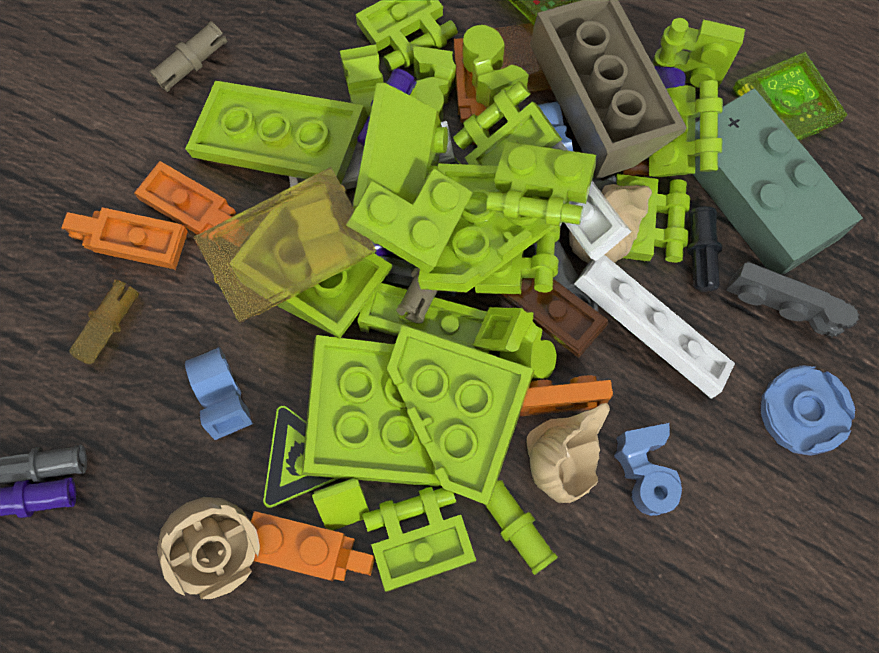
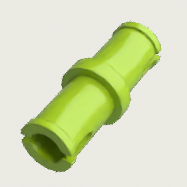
[485,480,558,575]

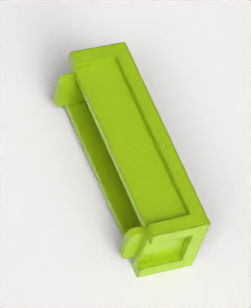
[357,283,489,354]

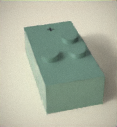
[693,88,863,275]

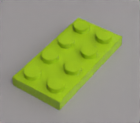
[185,80,368,186]

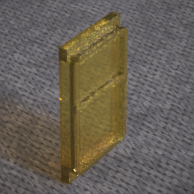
[194,167,376,323]

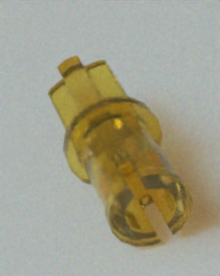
[69,280,140,365]

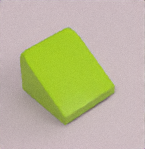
[312,478,370,531]

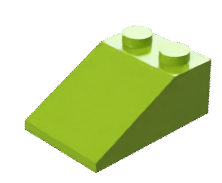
[230,196,392,338]

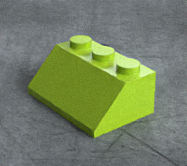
[353,83,448,244]

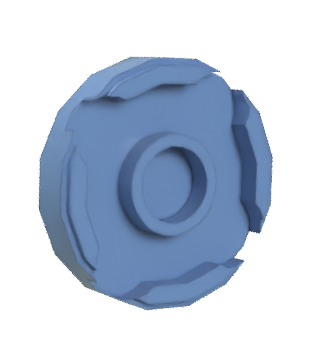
[761,365,855,456]

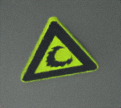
[263,406,340,508]

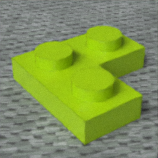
[346,168,473,273]

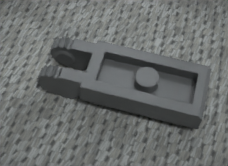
[726,262,860,338]

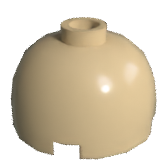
[157,497,260,599]

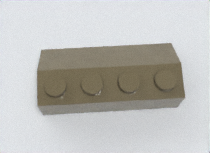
[530,0,687,179]

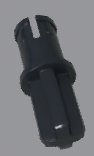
[687,206,722,292]

